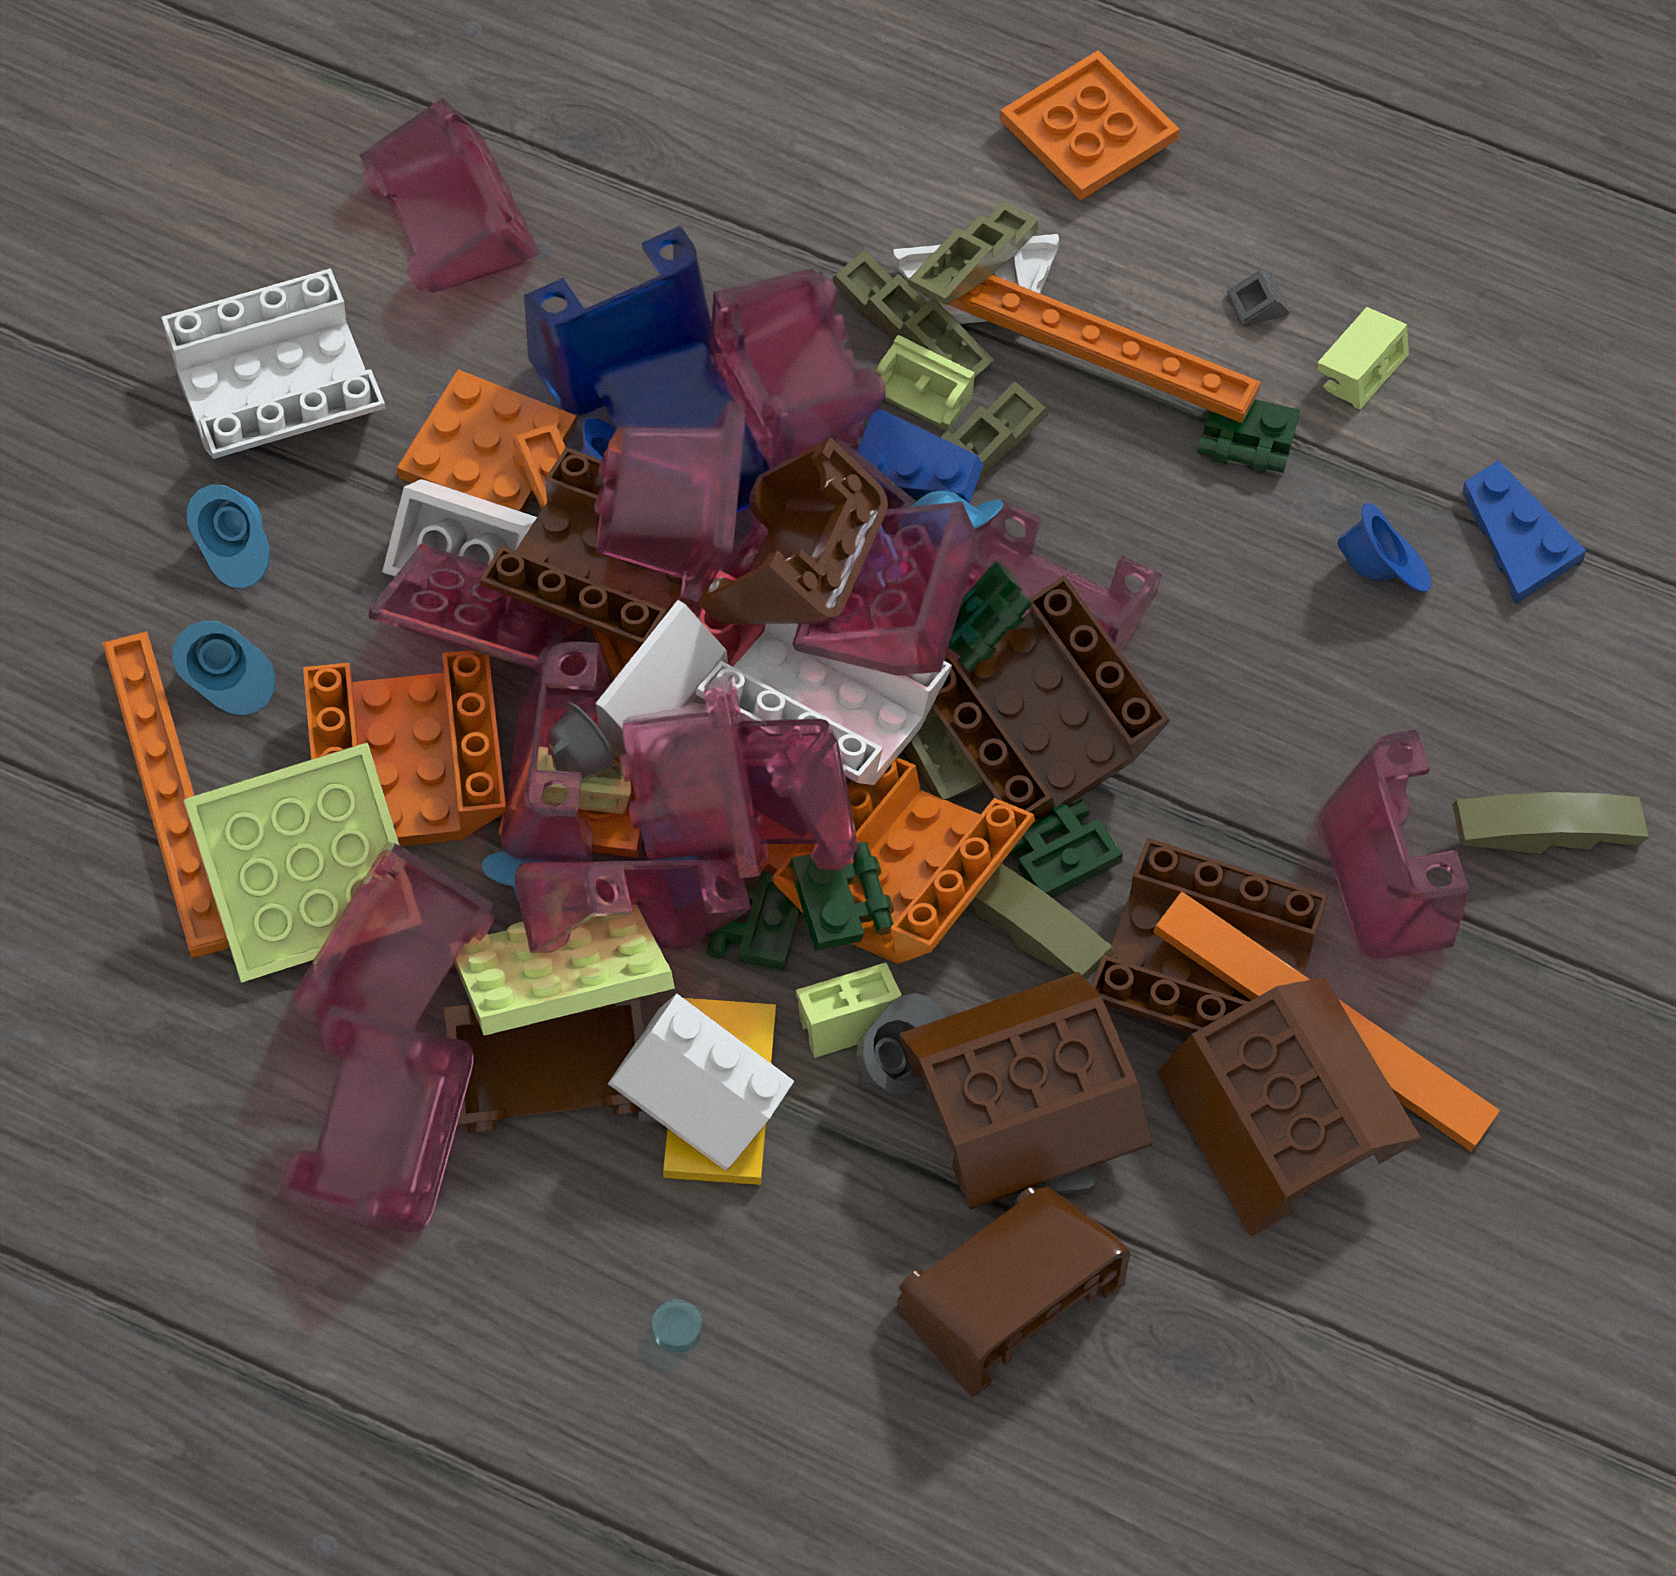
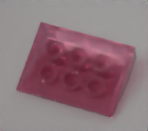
[792,501,980,676]
[368,544,587,672]

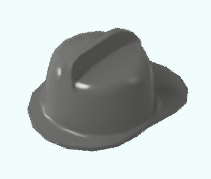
[547,702,623,780]
[856,993,947,1096]

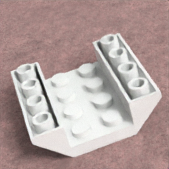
[161,268,385,459]
[696,608,952,785]

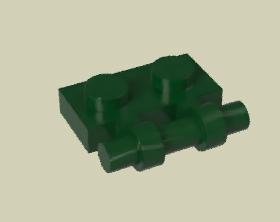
[1197,399,1300,473]
[936,560,1034,672]
[1008,799,1123,898]
[789,842,894,951]
[706,868,801,971]

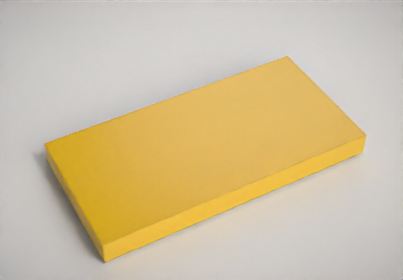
[663,998,776,1185]

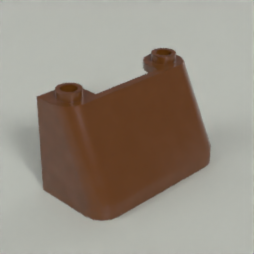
[698,437,888,624]
[444,997,644,1133]
[897,1186,1130,1398]

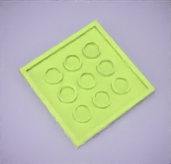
[183,743,424,983]
[450,899,675,1035]

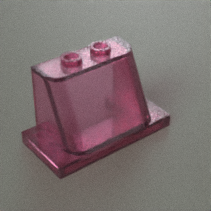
[595,400,746,602]
[620,674,769,879]

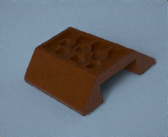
[479,447,730,647]
[931,575,1170,819]
[1091,838,1328,1033]
[899,972,1152,1210]
[1157,977,1422,1236]

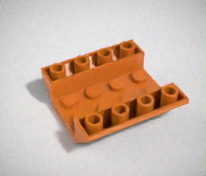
[303,648,506,846]
[772,758,1035,964]

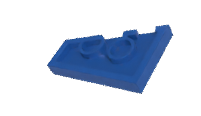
[854,406,984,503]
[1462,460,1586,604]

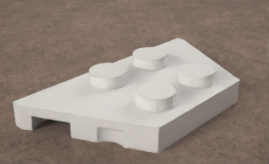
[893,234,1059,324]

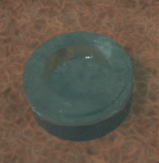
[652,1300,702,1353]

